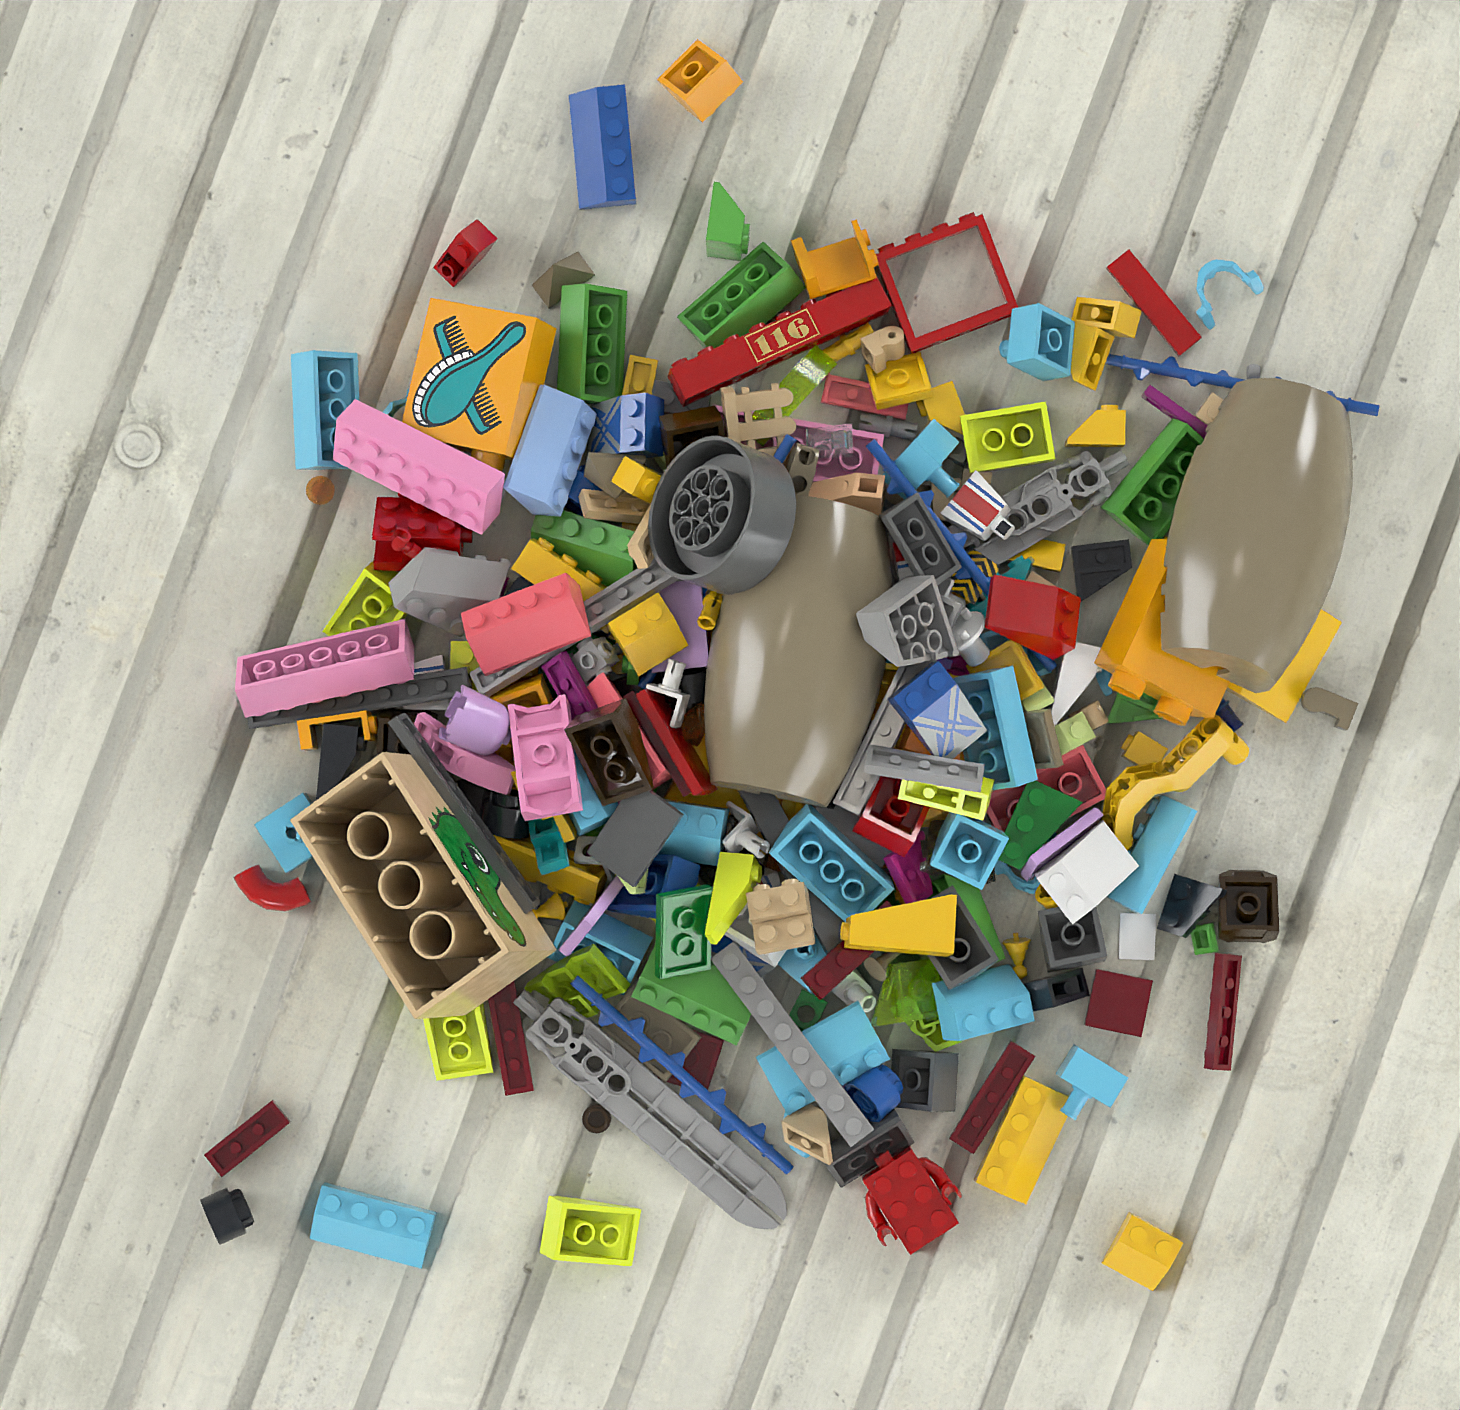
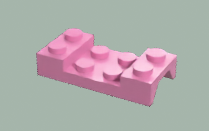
[508,694,583,821]

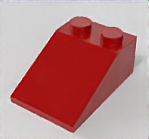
[984,575,1081,660]
[852,748,930,857]

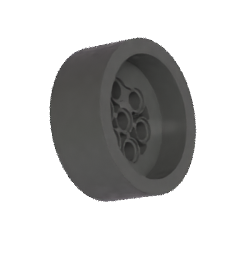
[648,436,796,595]

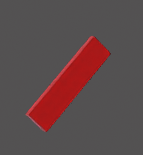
[1106,249,1202,357]

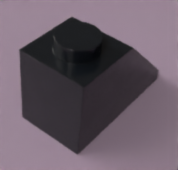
[1023,968,1090,1012]

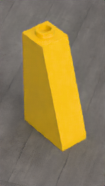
[840,894,957,957]

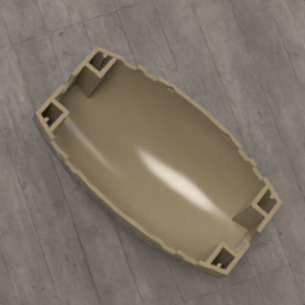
[1160,378,1353,693]
[704,495,893,808]

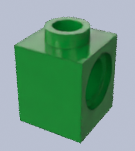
[789,989,828,1032]

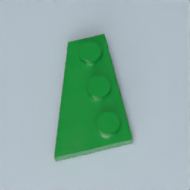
[998,781,1082,870]

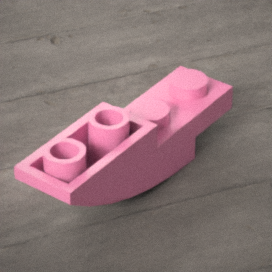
[414,712,516,795]

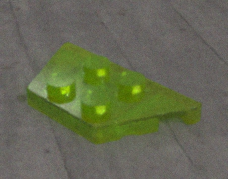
[871,959,942,1026]

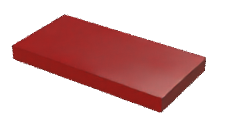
[636,689,718,796]

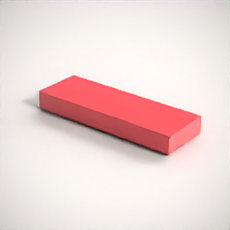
[821,374,909,420]

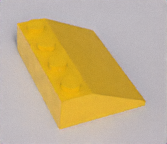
[1226,609,1342,723]

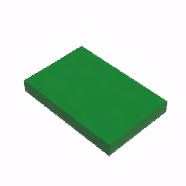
[655,884,713,979]

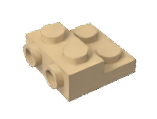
[746,879,815,955]

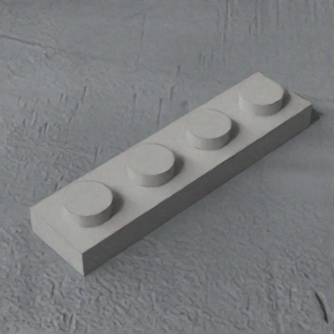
[863,745,985,792]

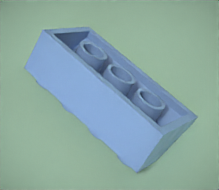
[503,385,597,517]

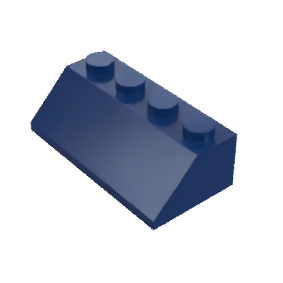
[569,84,636,210]

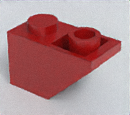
[433,219,498,287]

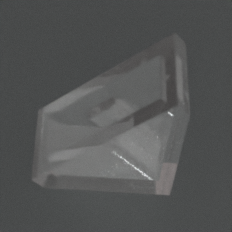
[806,424,853,458]

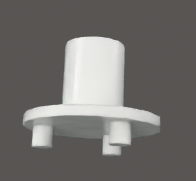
[952,608,990,667]

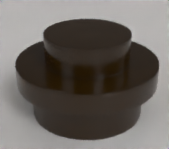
[582,1104,611,1133]

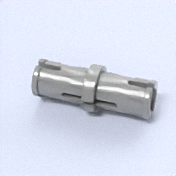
[858,413,918,441]

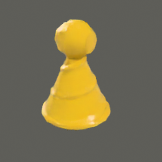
[532,893,568,920]
[1002,932,1031,979]

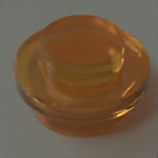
[306,476,335,505]

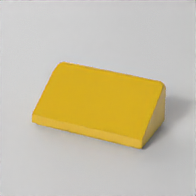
[1007,539,1066,572]

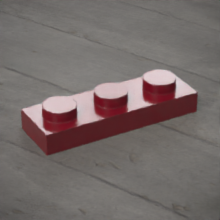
[204,1100,291,1177]

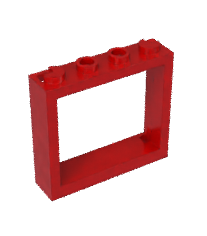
[876,212,1018,354]

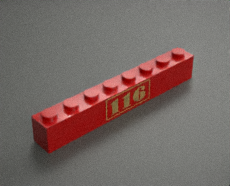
[667,276,892,407]

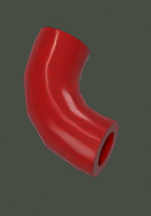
[233,864,311,911]

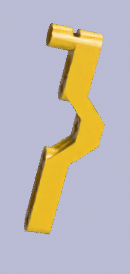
[1035,714,1249,909]

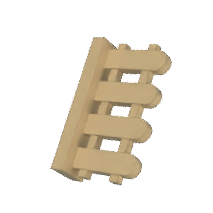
[720,383,796,468]

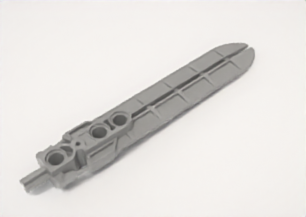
[891,450,1129,593]
[513,990,787,1229]

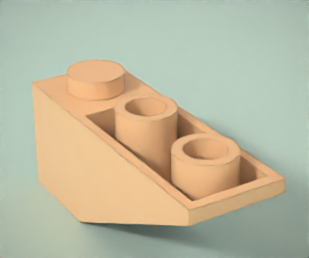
[808,473,885,515]

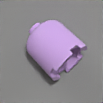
[438,685,511,756]

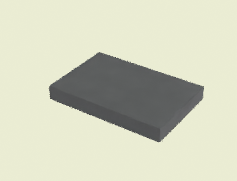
[587,790,684,887]

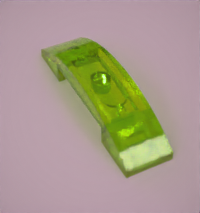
[752,345,837,446]

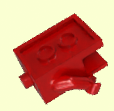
[372,493,473,571]
[861,1146,962,1255]

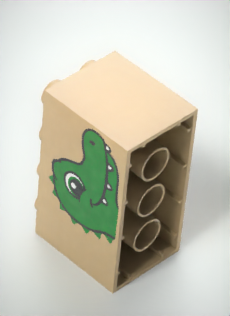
[290,752,557,1019]

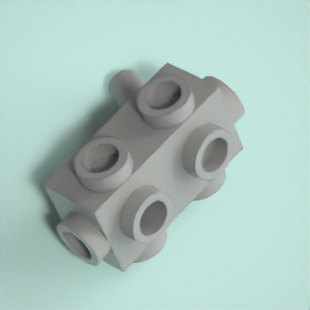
[569,636,623,686]

